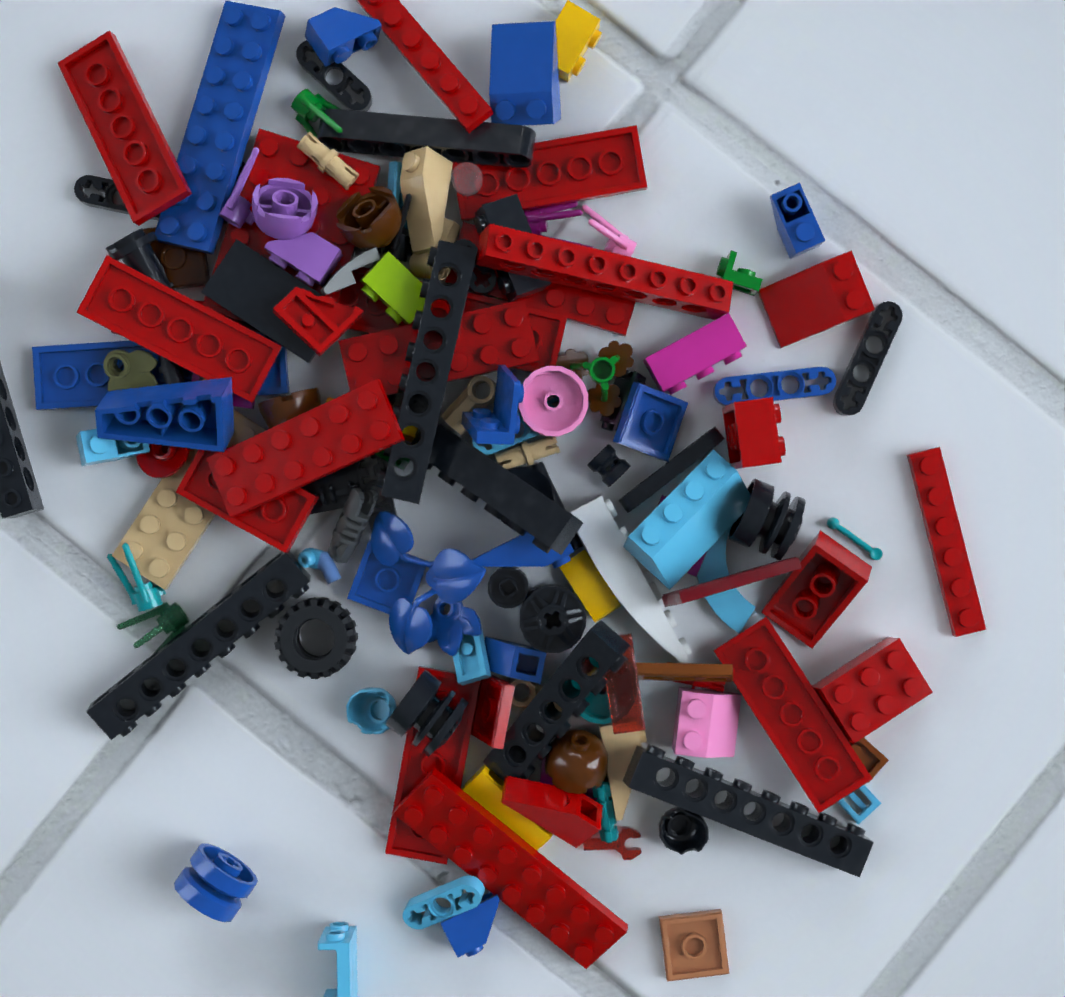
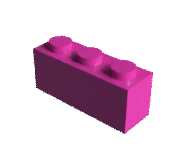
[643,313,747,395]

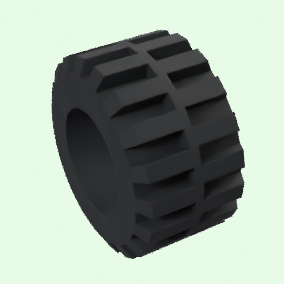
[274,597,358,679]

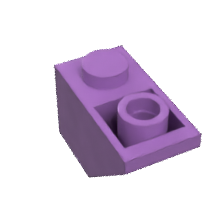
[264,232,343,287]

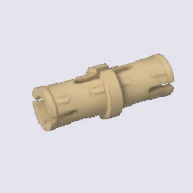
[297,132,359,190]
[494,437,560,470]

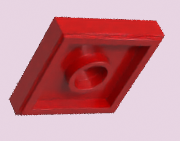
[471,675,515,749]

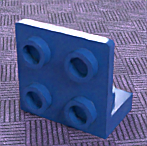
[461,365,524,445]

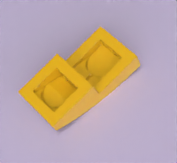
[559,550,621,623]

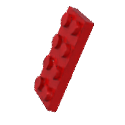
[176,447,319,553]

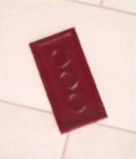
[662,557,802,607]

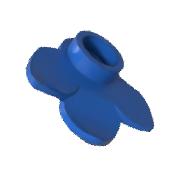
[427,597,482,656]

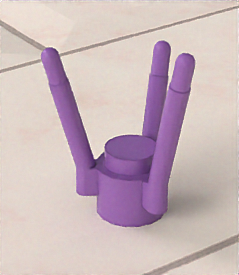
[219,147,259,228]

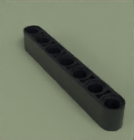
[317,109,536,168]

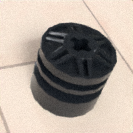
[729,479,806,560]
[520,584,586,653]
[385,670,469,757]

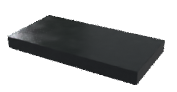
[201,239,323,364]

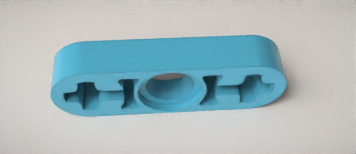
[403,875,485,929]

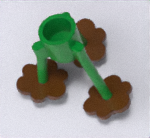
[556,341,634,417]

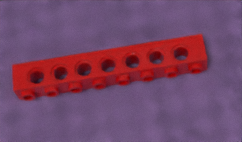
[475,223,734,320]

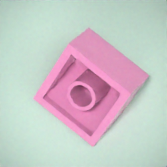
[672,687,741,758]

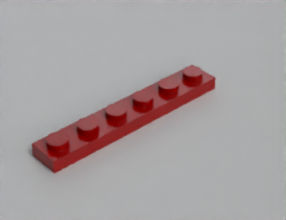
[356,0,494,133]
[907,447,986,637]

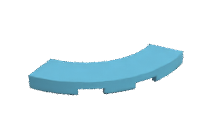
[697,526,756,634]

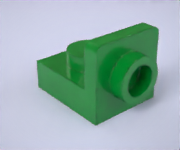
[716,250,762,296]

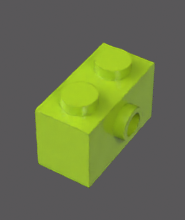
[359,251,425,324]

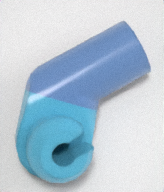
[298,548,342,584]

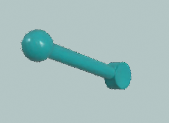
[827,517,883,560]

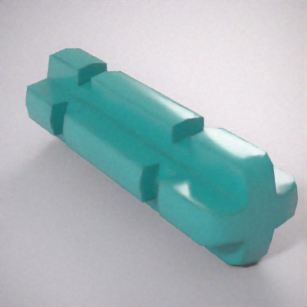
[592,781,619,843]

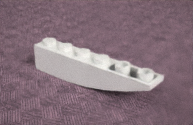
[569,496,693,663]

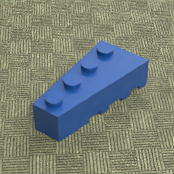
[95,377,234,452]

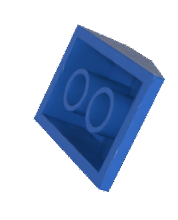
[489,21,561,125]
[472,532,574,569]

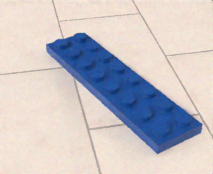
[155,0,286,255]
[32,332,290,410]

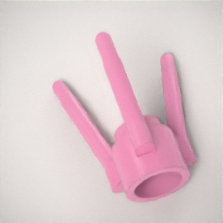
[582,205,637,257]

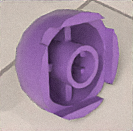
[252,178,318,240]

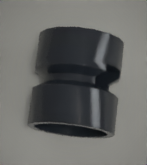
[488,567,529,609]

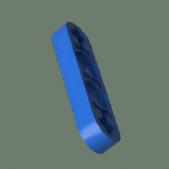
[713,367,836,406]

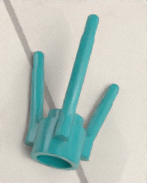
[107,543,166,612]

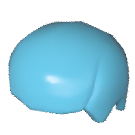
[346,687,397,735]

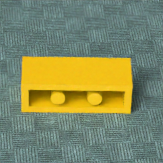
[462,764,553,851]

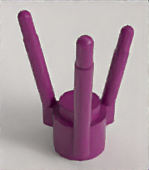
[524,202,593,248]

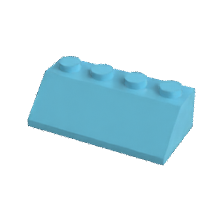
[623,449,751,590]

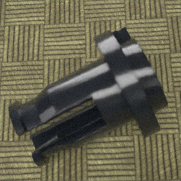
[105,229,174,288]

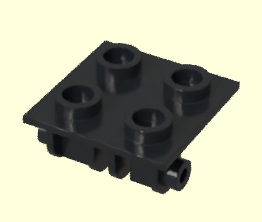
[301,463,360,515]

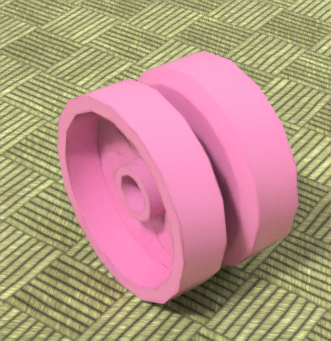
[518,366,588,437]

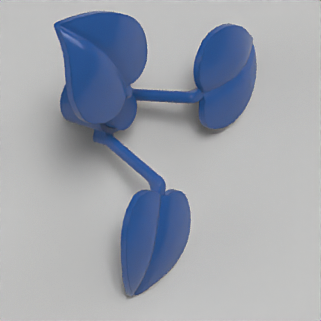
[371,511,486,654]

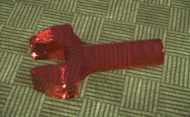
[583,826,642,860]

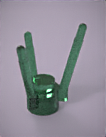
[117,602,190,653]

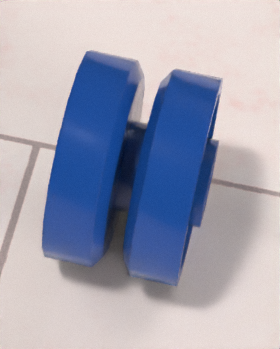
[174,843,258,922]

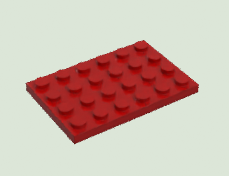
[202,128,381,324]

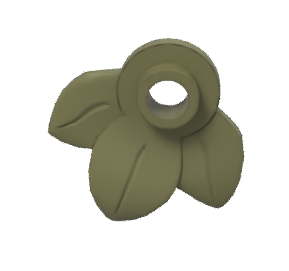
[103,349,158,391]

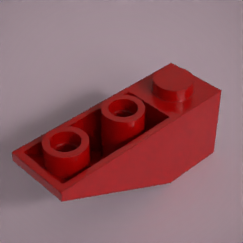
[501,776,603,848]

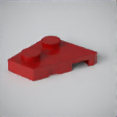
[273,287,364,357]

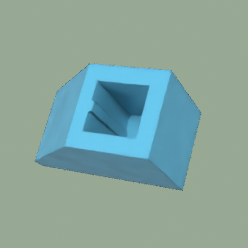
[76,429,150,467]

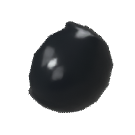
[658,807,709,855]

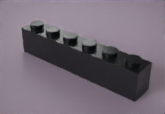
[410,422,583,555]

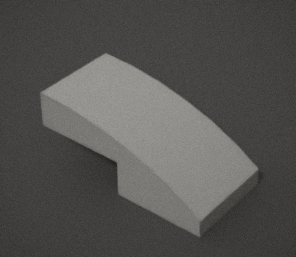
[320,247,381,296]

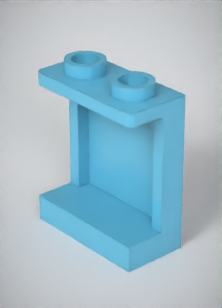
[318,922,358,997]

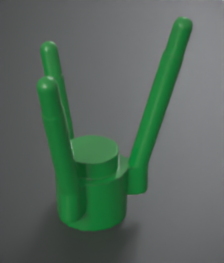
[291,89,343,138]

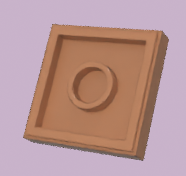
[659,909,729,982]

